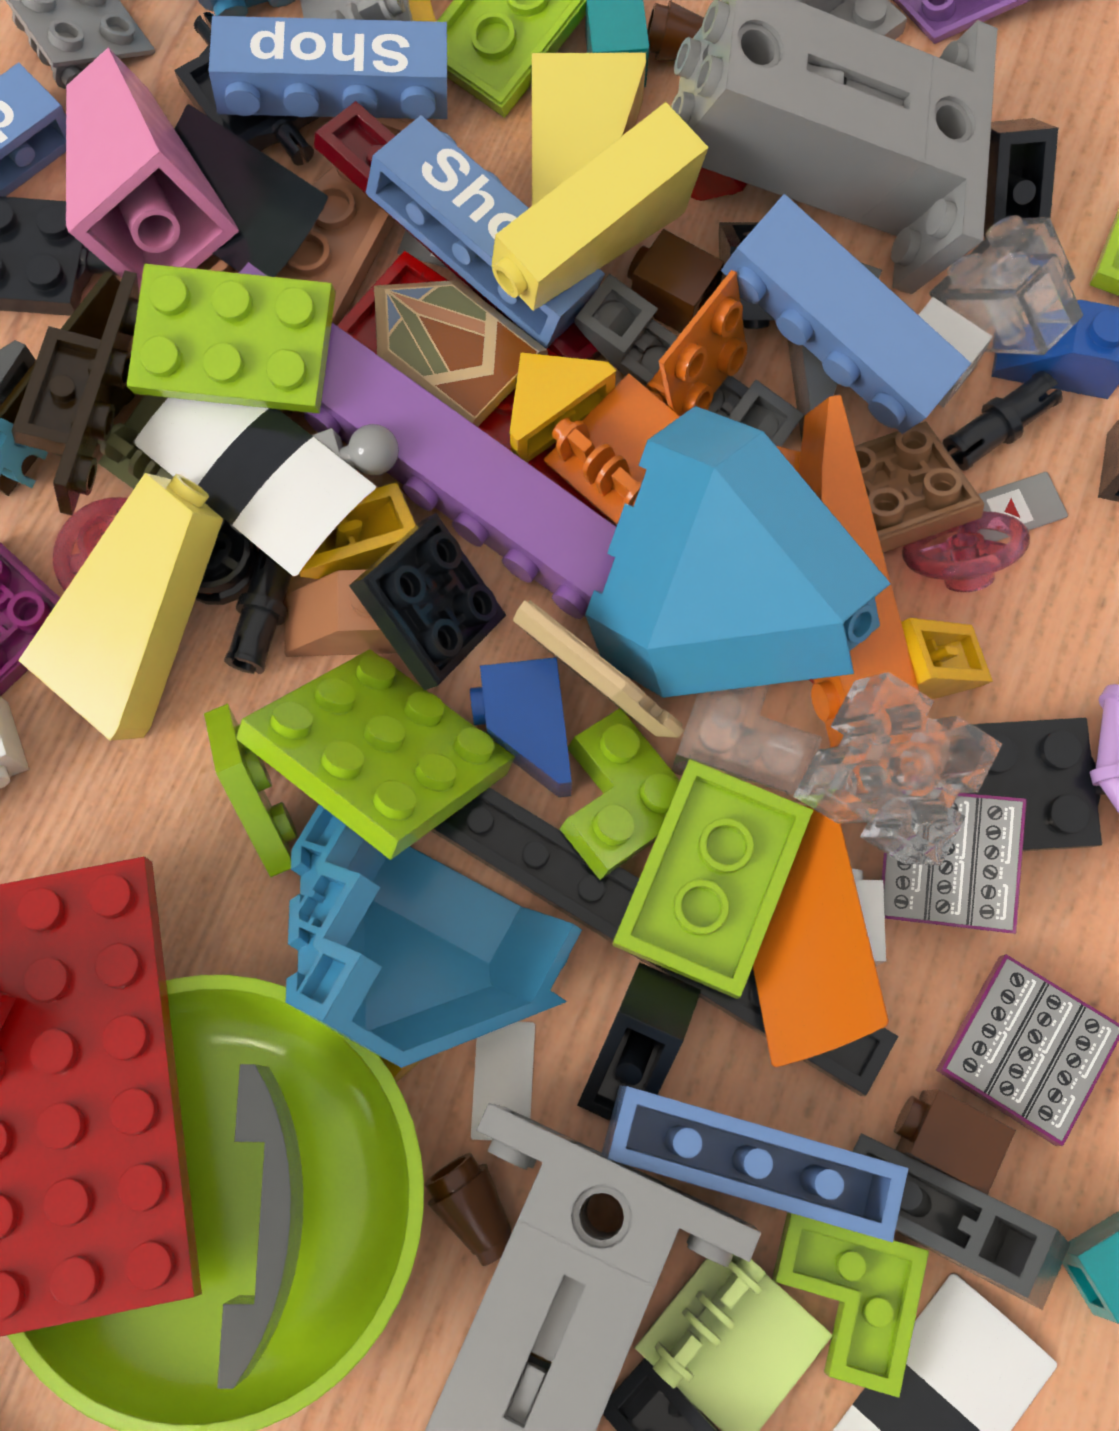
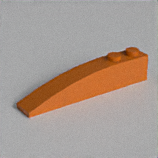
[798,394,941,795]

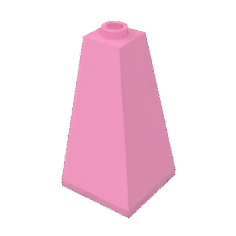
[66,47,239,294]

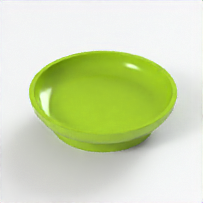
[7,975,424,1431]

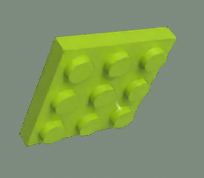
[236,649,515,860]

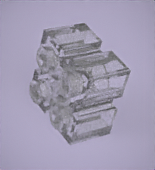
[793,672,1002,866]

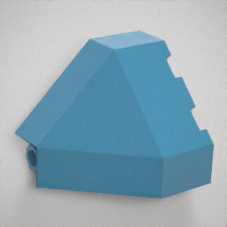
[585,406,891,698]
[286,804,582,1068]

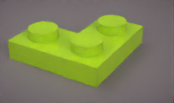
[204,703,298,878]
[559,708,680,880]
[772,1212,929,1398]

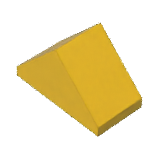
[510,353,616,463]
[299,482,416,579]
[901,618,993,702]

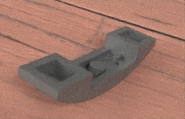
[574,273,804,447]
[217,1064,303,1389]

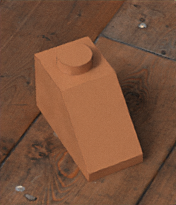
[284,569,397,657]

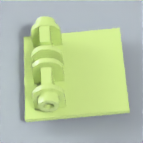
[634,1254,833,1431]

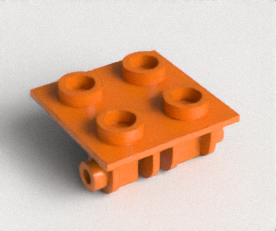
[645,270,748,416]
[543,373,680,526]

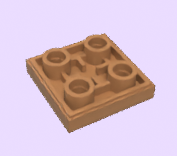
[855,421,985,553]

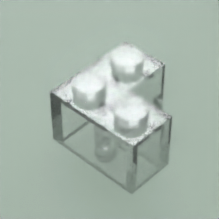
[929,215,1083,355]
[672,685,823,804]

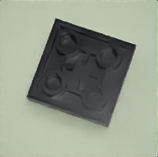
[349,513,506,690]

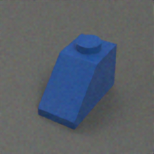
[991,300,1119,399]
[470,657,572,797]

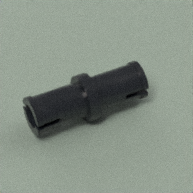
[942,371,1063,471]
[224,549,292,674]

